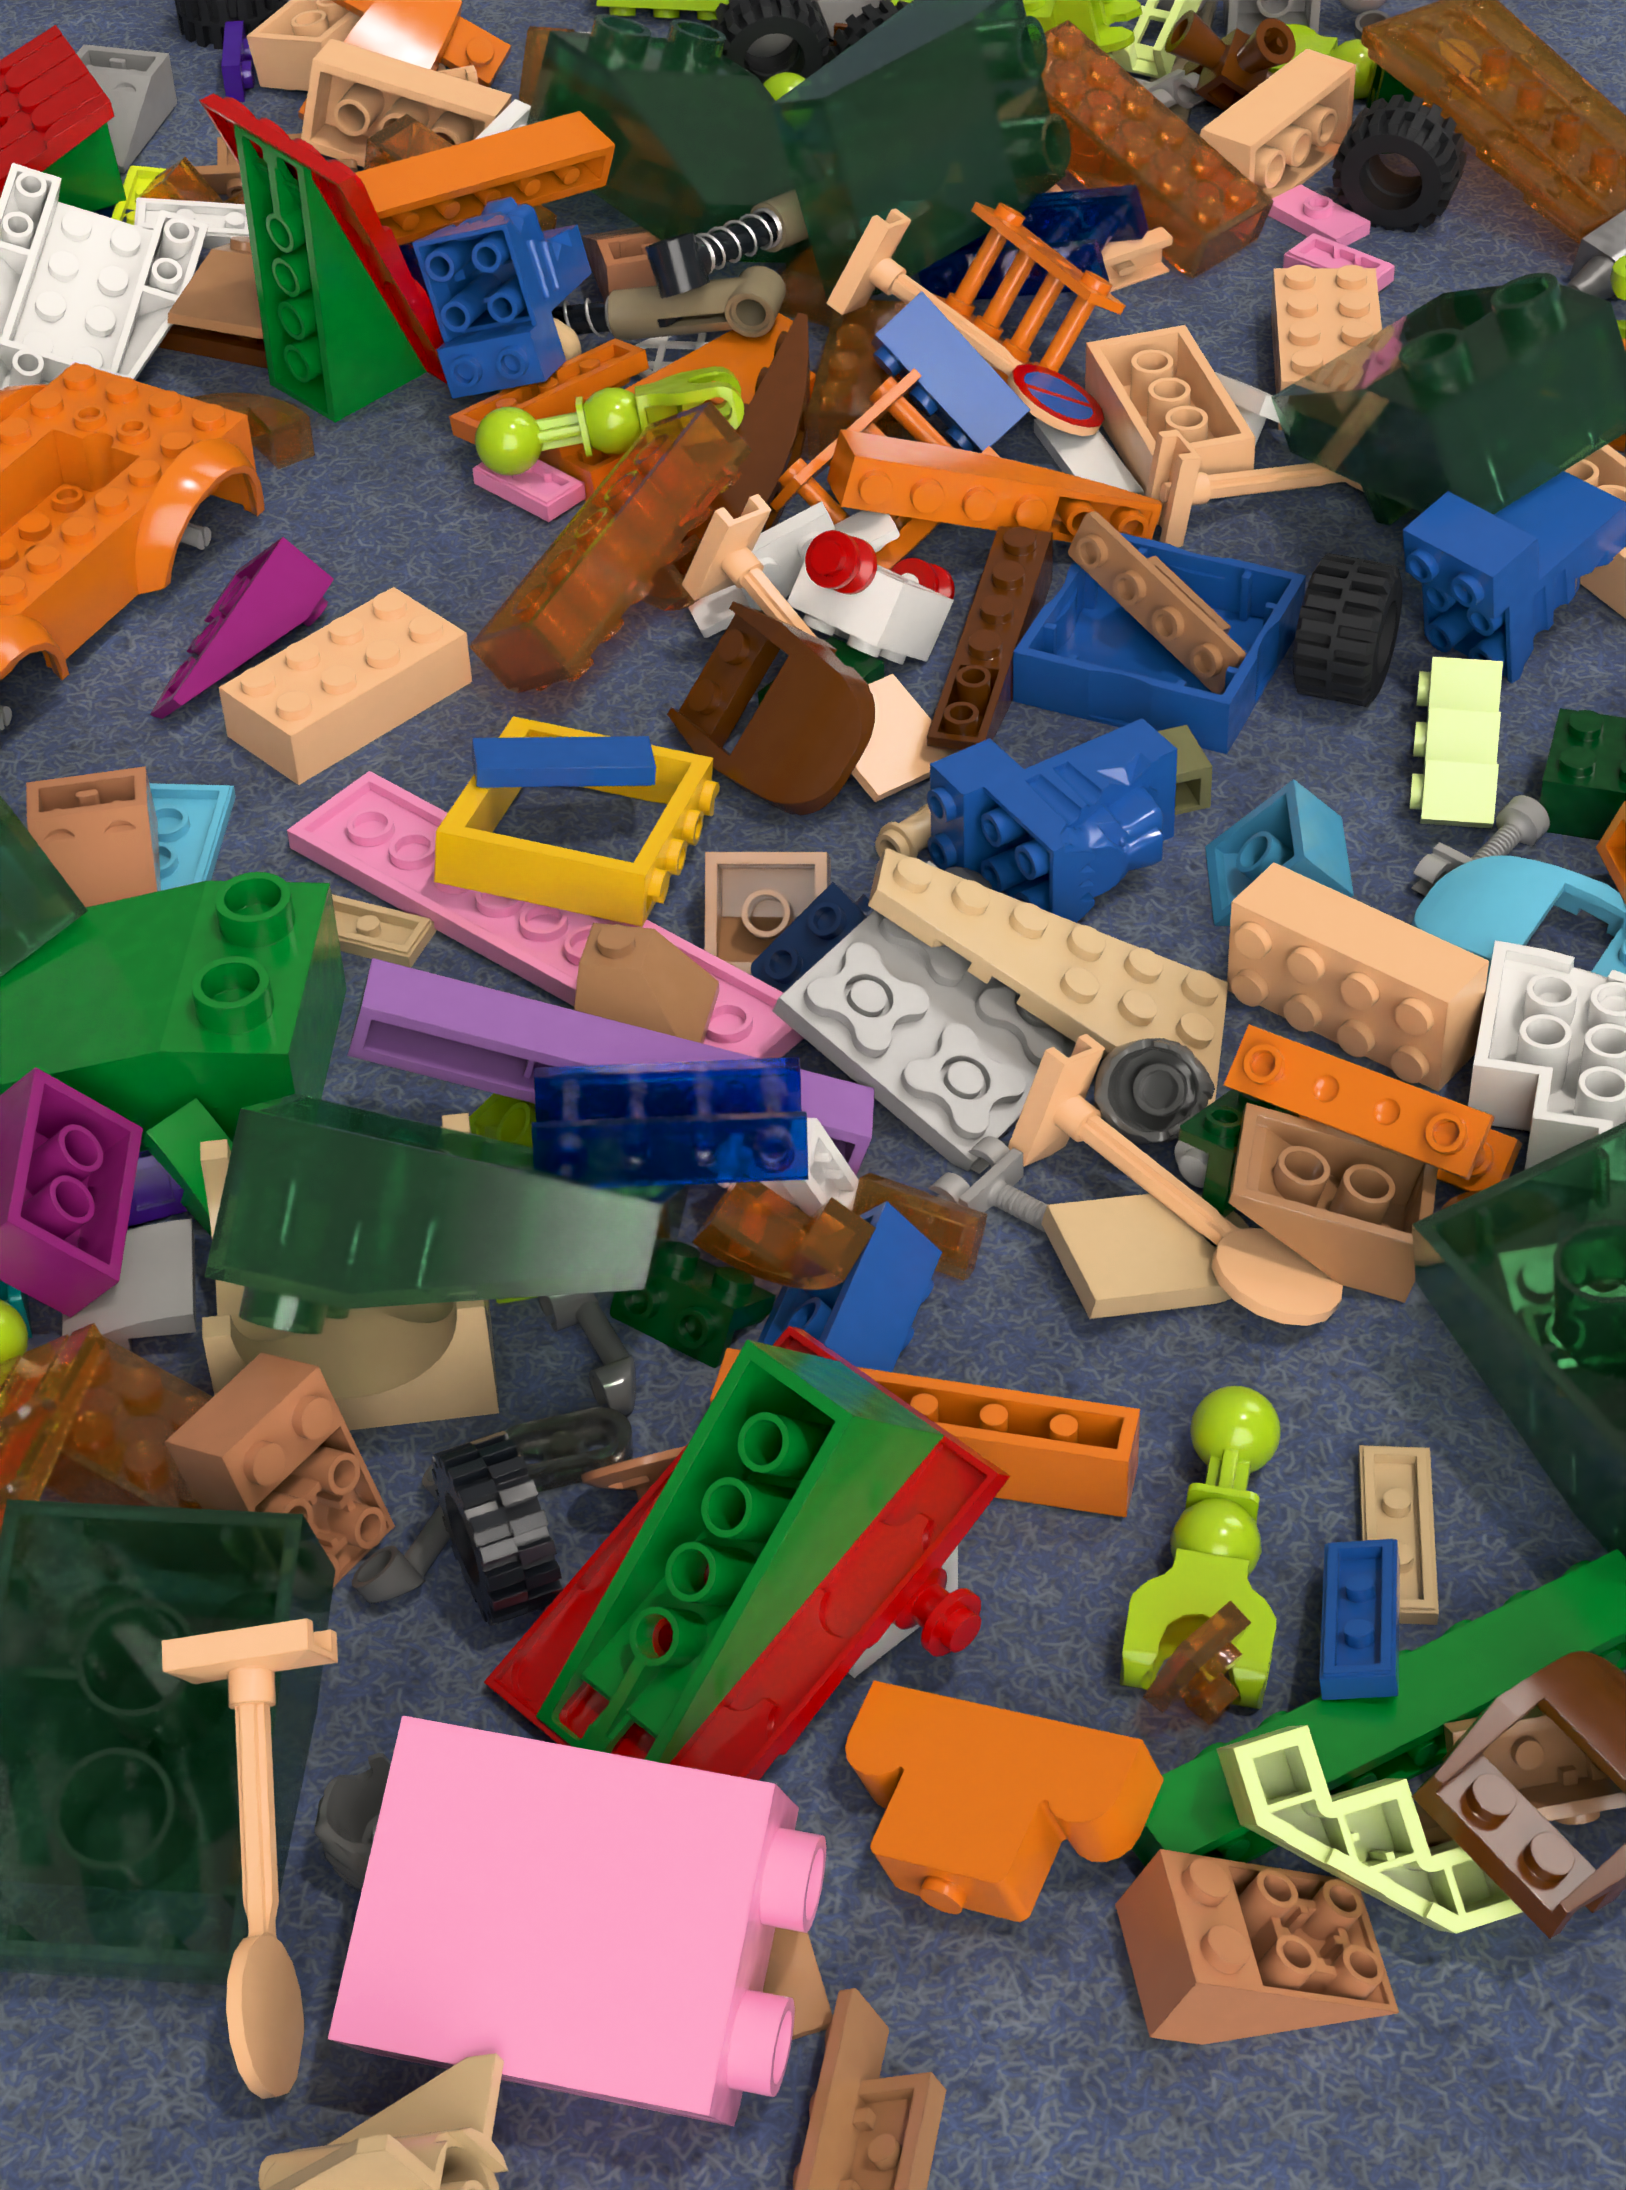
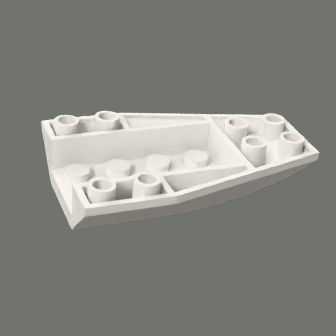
[0,163,209,390]

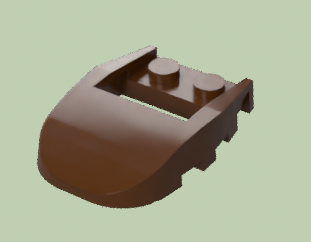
[667,601,875,815]
[1412,1651,1626,1939]

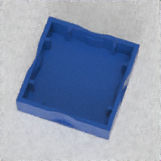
[1013,533,1306,754]

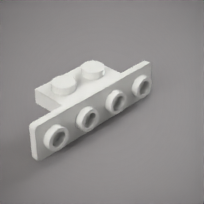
[687,501,900,638]

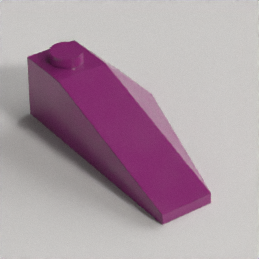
[150,537,334,719]

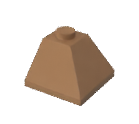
[574,923,720,1044]

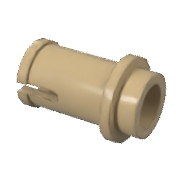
[875,804,931,858]

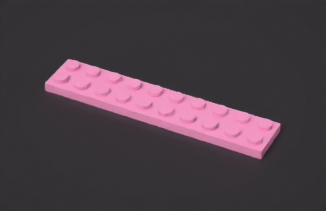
[287,771,804,1063]

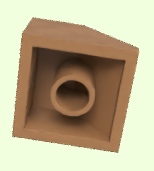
[704,852,831,974]

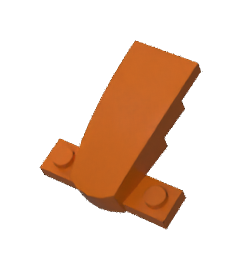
[298,0,511,120]
[449,338,711,524]

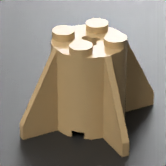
[259,2053,508,2190]

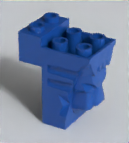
[412,197,592,399]
[1403,458,1626,683]
[927,718,1177,922]

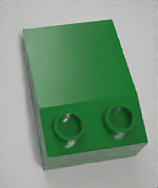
[0,872,347,1161]

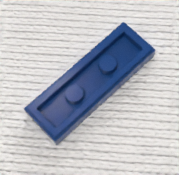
[472,736,656,788]
[1319,1539,1400,1700]

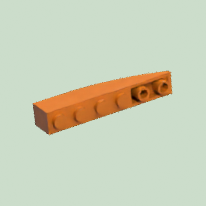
[827,429,1163,543]

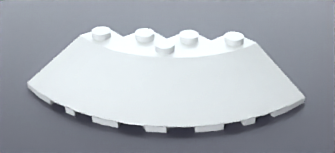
[1468,940,1626,1236]

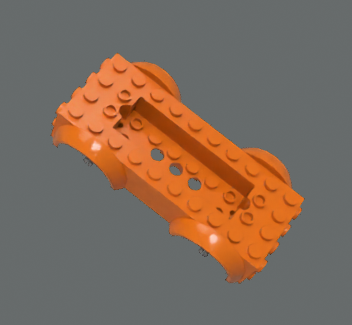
[0,362,265,730]

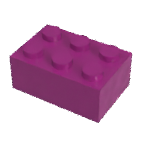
[0,1067,143,1318]

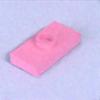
[1266,184,1371,246]
[1283,233,1395,292]
[472,460,586,522]

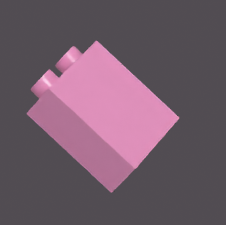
[328,1716,826,2127]

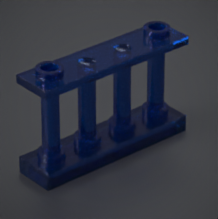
[914,184,1149,300]
[532,1057,809,1191]

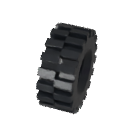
[431,1431,563,1626]

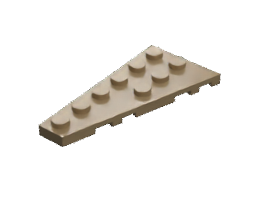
[868,848,1229,1106]

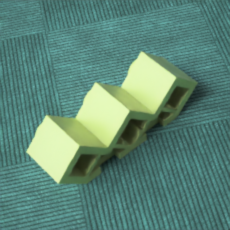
[1409,657,1503,829]
[1216,1725,1523,1934]

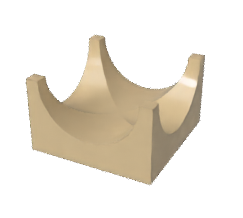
[200,1113,499,1430]

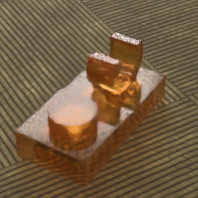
[850,1173,987,1281]
[1143,1601,1251,1725]

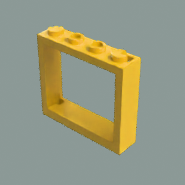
[434,716,720,927]

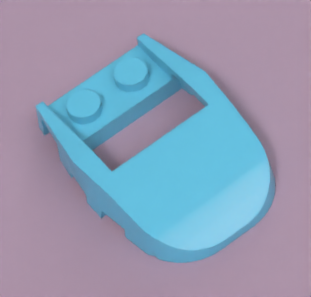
[1411,855,1626,989]

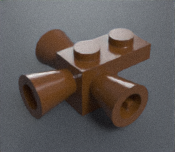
[1165,10,1296,111]

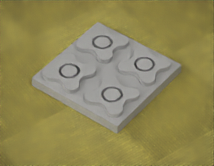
[772,861,1076,1171]

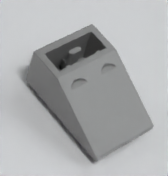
[76,45,177,173]

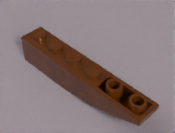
[676,312,810,572]
[927,526,1053,750]

